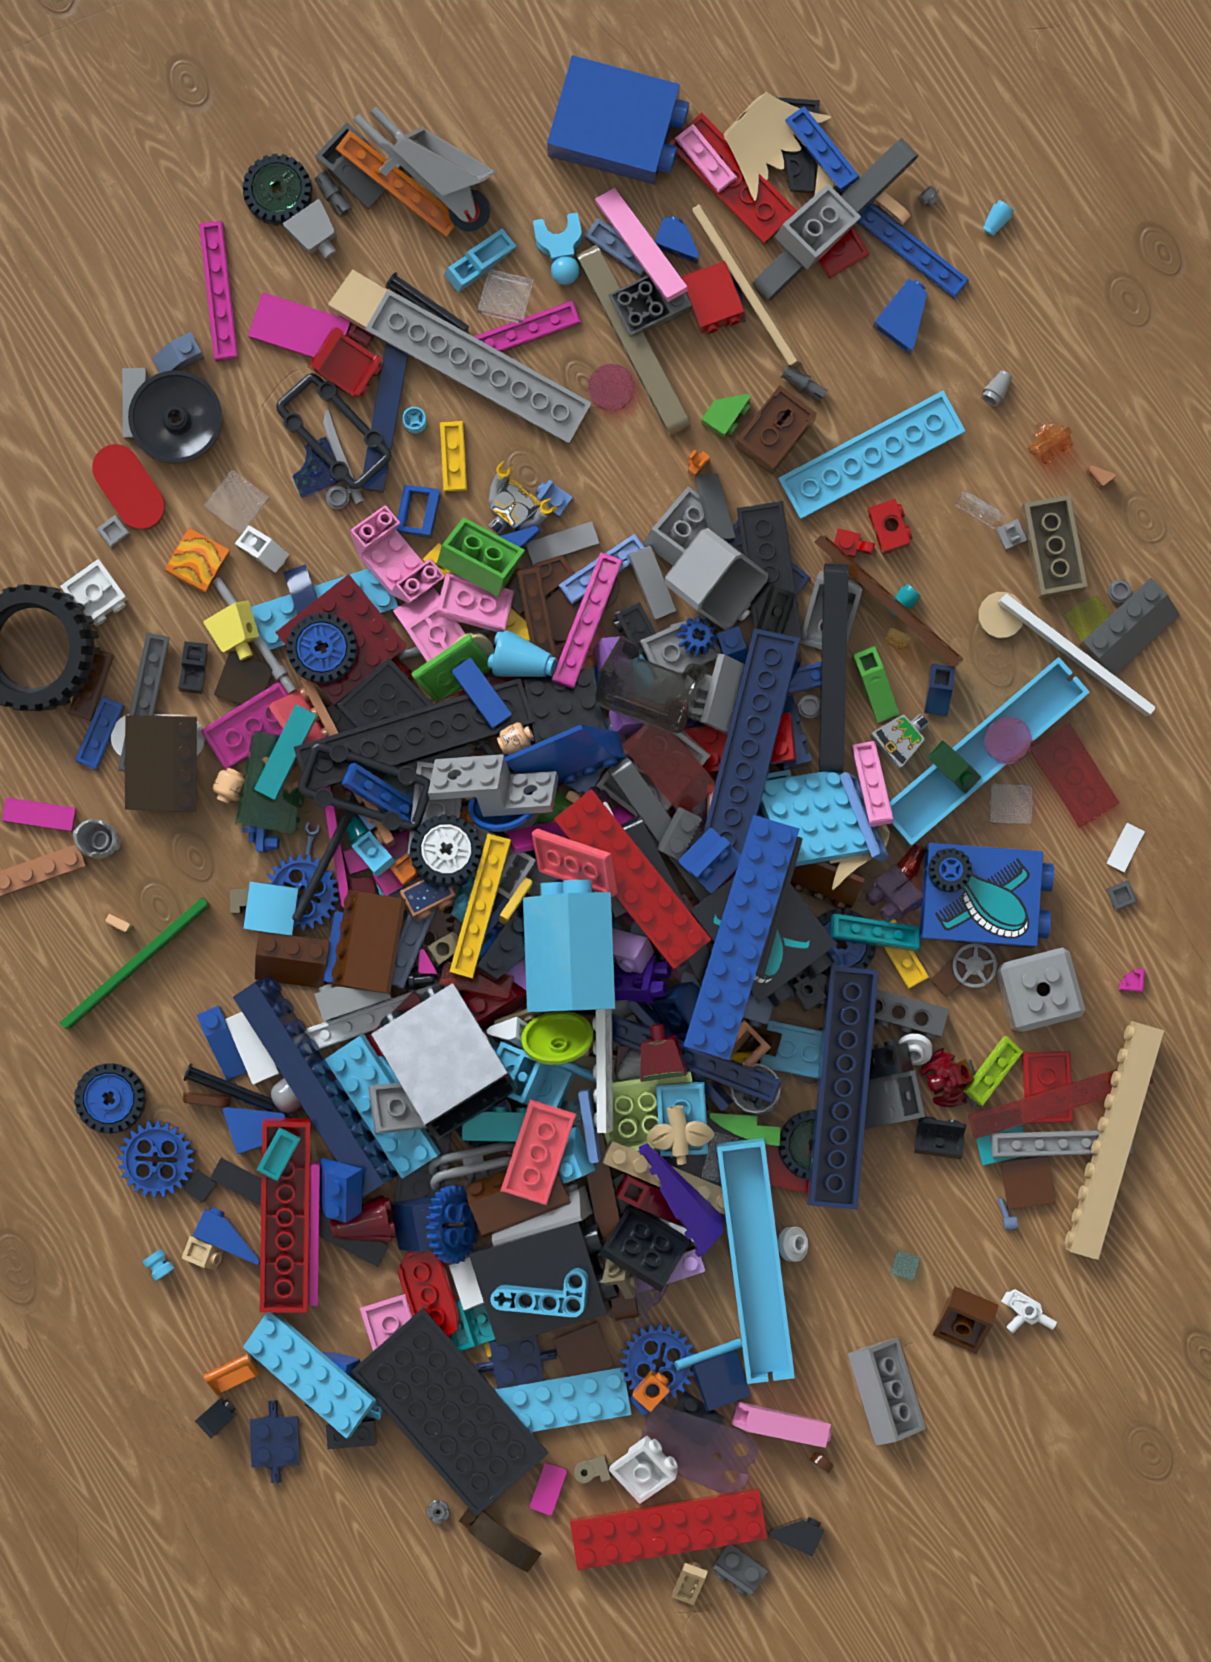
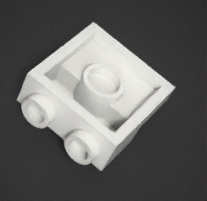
[60,559,128,627]
[609,1436,678,1504]

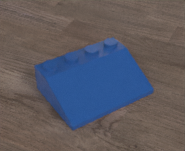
[505,724,625,790]

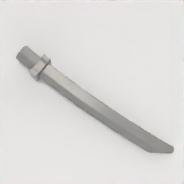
[323,410,364,505]

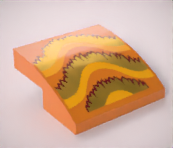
[164,528,230,593]

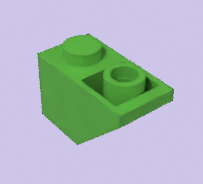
[701,394,752,439]

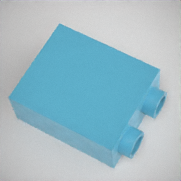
[523,880,615,1012]

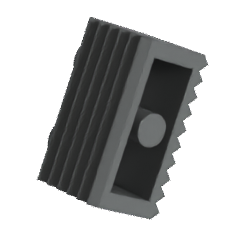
[657,807,702,860]

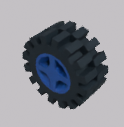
[928,848,972,892]

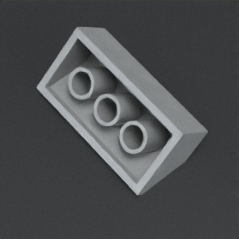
[492,1183,593,1246]
[848,1337,926,1446]

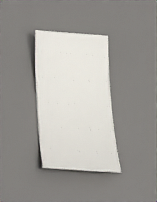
[1107,823,1145,873]

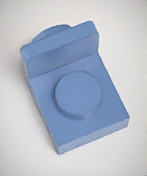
[535,479,573,518]

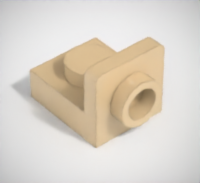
[182,1236,224,1270]

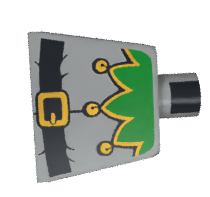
[870,714,929,770]

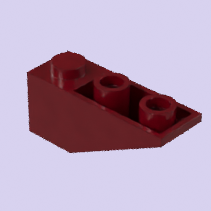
[616,1173,681,1224]

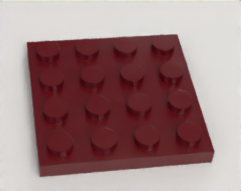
[275,574,408,706]

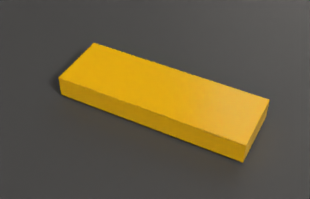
[440,421,467,493]
[883,917,929,989]

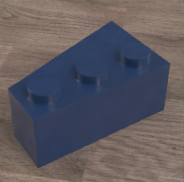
[776,695,812,771]

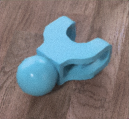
[533,212,582,285]

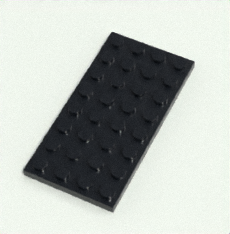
[351,1307,549,1517]

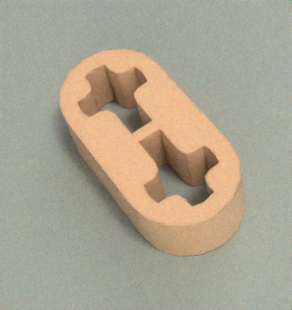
[873,191,910,225]

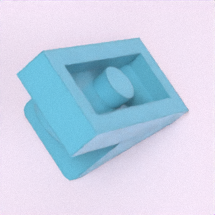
[352,831,396,877]

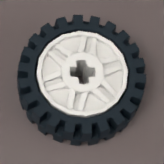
[410,814,481,887]

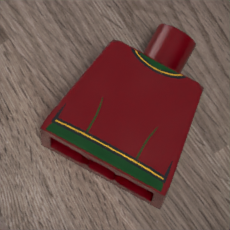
[640,1024,689,1082]

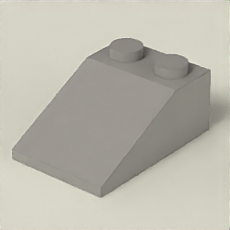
[775,184,861,270]
[643,486,708,566]
[800,570,864,649]
[314,984,393,1022]

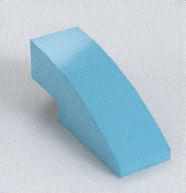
[444,229,516,293]

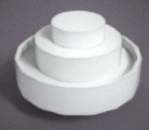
[899,1034,932,1065]
[778,1227,808,1262]

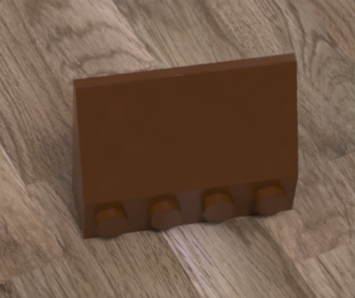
[332,890,406,994]

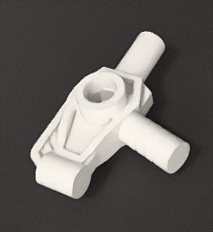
[1001,1289,1057,1333]

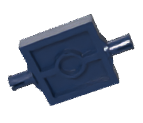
[476,1335,557,1389]
[250,1400,300,1483]

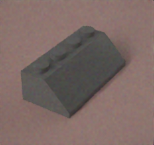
[1080,578,1180,676]

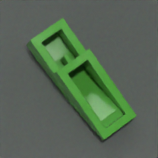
[708,1113,781,1146]

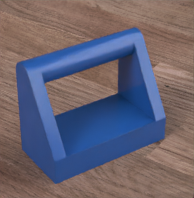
[397,485,441,539]

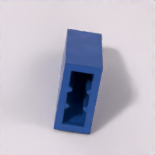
[873,279,927,355]
[223,1107,292,1154]

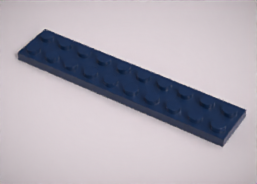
[703,628,801,855]

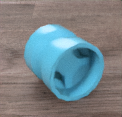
[403,407,427,434]
[142,1248,175,1282]

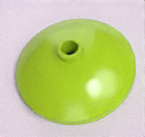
[521,1011,593,1065]

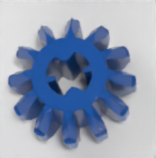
[677,616,718,657]

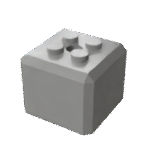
[665,528,768,630]
[996,947,1085,1033]

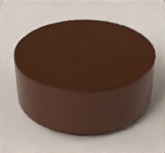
[810,1452,833,1474]

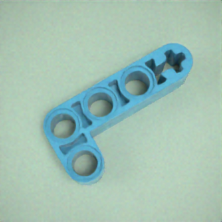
[490,1268,589,1317]

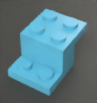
[497,1042,575,1108]

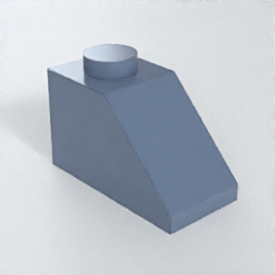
[152,332,204,373]

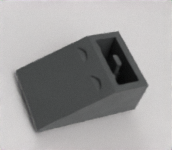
[315,122,386,209]
[608,275,692,336]
[865,1070,925,1129]

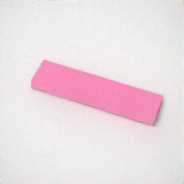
[852,741,893,827]

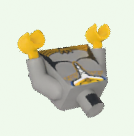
[488,461,557,535]

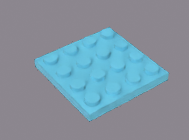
[760,772,870,866]

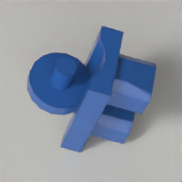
[242,809,281,853]

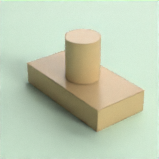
[671,1562,708,1605]

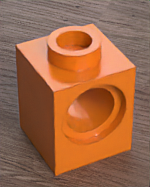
[632,1370,670,1412]

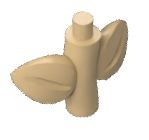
[647,1105,715,1165]

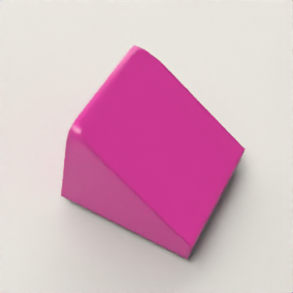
[419,949,437,976]

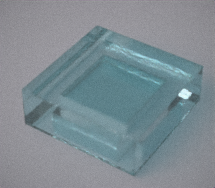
[890,1250,920,1280]

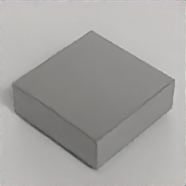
[97,515,130,548]

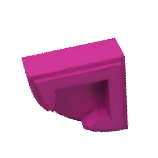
[1118,969,1145,992]

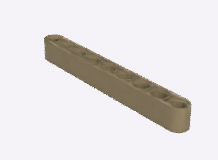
[575,245,691,437]

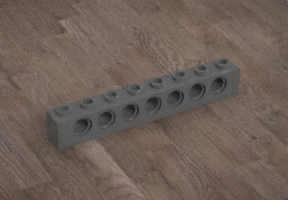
[786,969,949,1040]

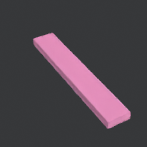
[595,188,688,302]

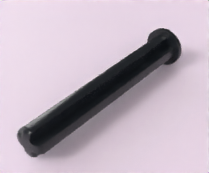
[385,272,469,333]
[183,1063,275,1112]

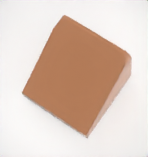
[1086,465,1117,489]

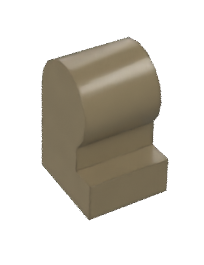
[229,889,249,914]
[425,931,459,968]
[574,1454,612,1483]

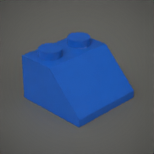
[319,1158,363,1223]

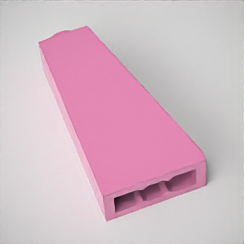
[731,1401,832,1448]

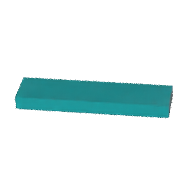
[254,704,318,800]
[831,914,920,951]

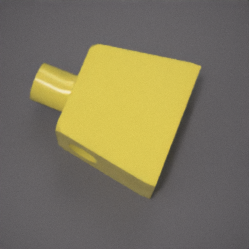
[203,600,259,661]

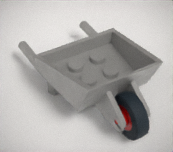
[353,107,497,232]

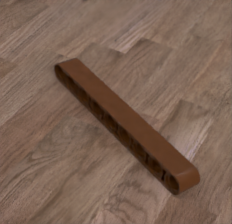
[576,1110,639,1321]

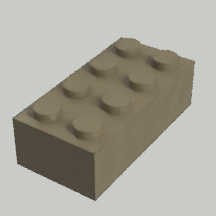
[1021,495,1088,599]

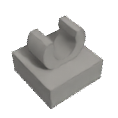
[995,519,1027,550]

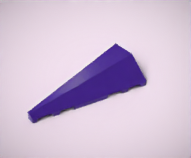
[639,1143,723,1257]

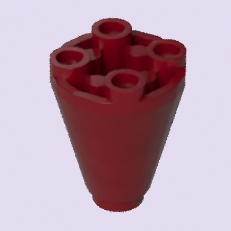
[330,1195,397,1243]

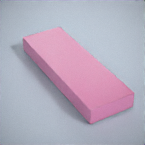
[675,124,737,193]

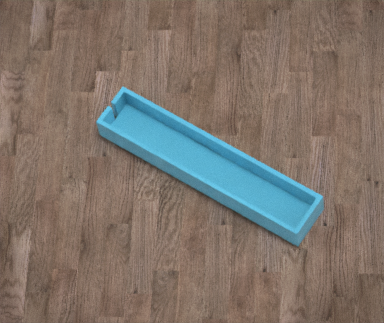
[889,657,1090,847]
[717,1138,795,1384]

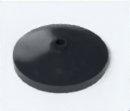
[128,370,223,464]

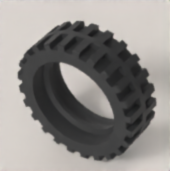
[0,584,100,711]

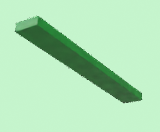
[59,897,210,1029]

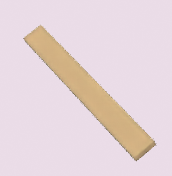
[692,204,801,366]

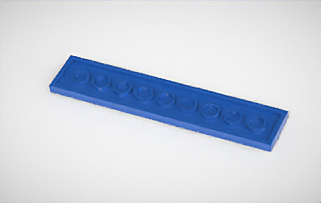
[683,815,800,1060]

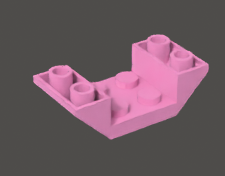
[350,505,445,603]
[393,587,465,662]

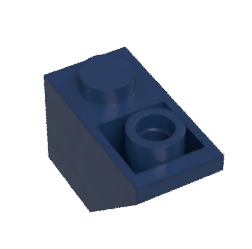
[924,664,955,716]

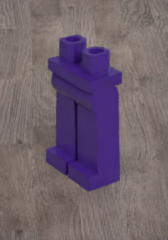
[613,955,672,1004]

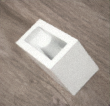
[235,526,290,573]

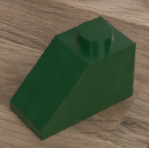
[927,740,982,794]

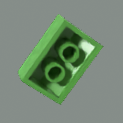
[437,517,525,597]

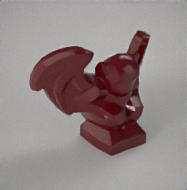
[921,1048,974,1107]

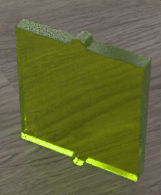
[1064,594,1110,643]

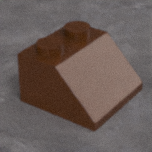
[933,1286,999,1354]

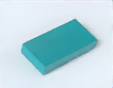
[256,1127,300,1181]

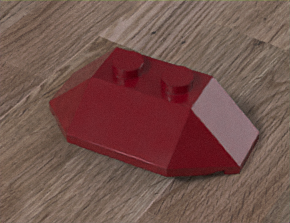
[460,975,527,1030]

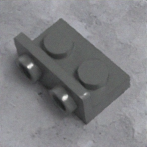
[712,1545,768,1596]

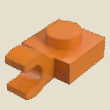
[688,450,710,478]

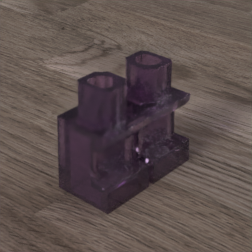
[866,864,924,923]

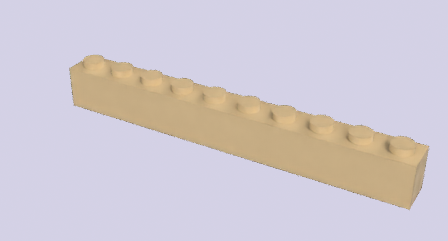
[1065,1021,1164,1260]

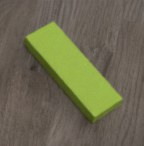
[963,1036,1023,1106]

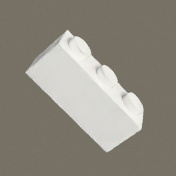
[225,1012,281,1085]

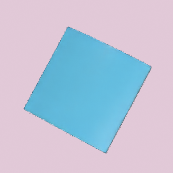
[243,882,298,935]

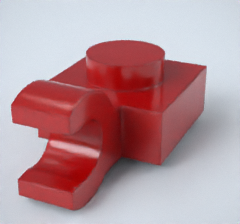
[834,528,875,558]

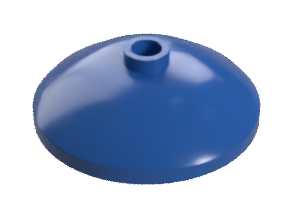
[468,791,534,832]

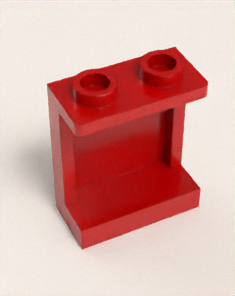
[681,261,744,334]
[308,327,382,398]

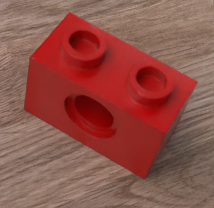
[867,499,913,555]

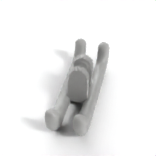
[428,1141,516,1190]

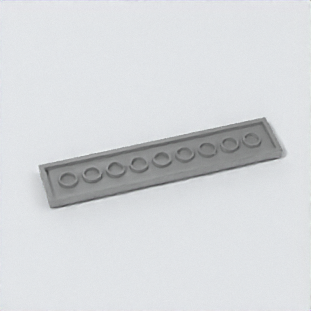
[365,289,592,444]

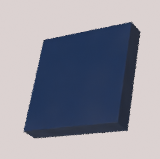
[692,1350,751,1411]

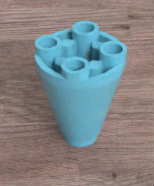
[488,630,557,677]

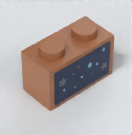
[400,880,455,921]

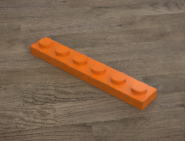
[335,131,455,237]

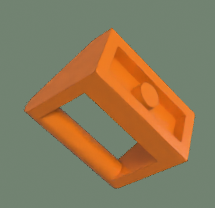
[204,1353,261,1395]

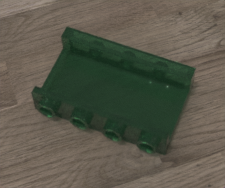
[235,730,304,835]

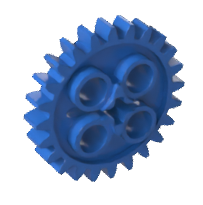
[265,854,340,931]
[117,1121,196,1198]
[426,1186,479,1264]
[619,1324,695,1401]

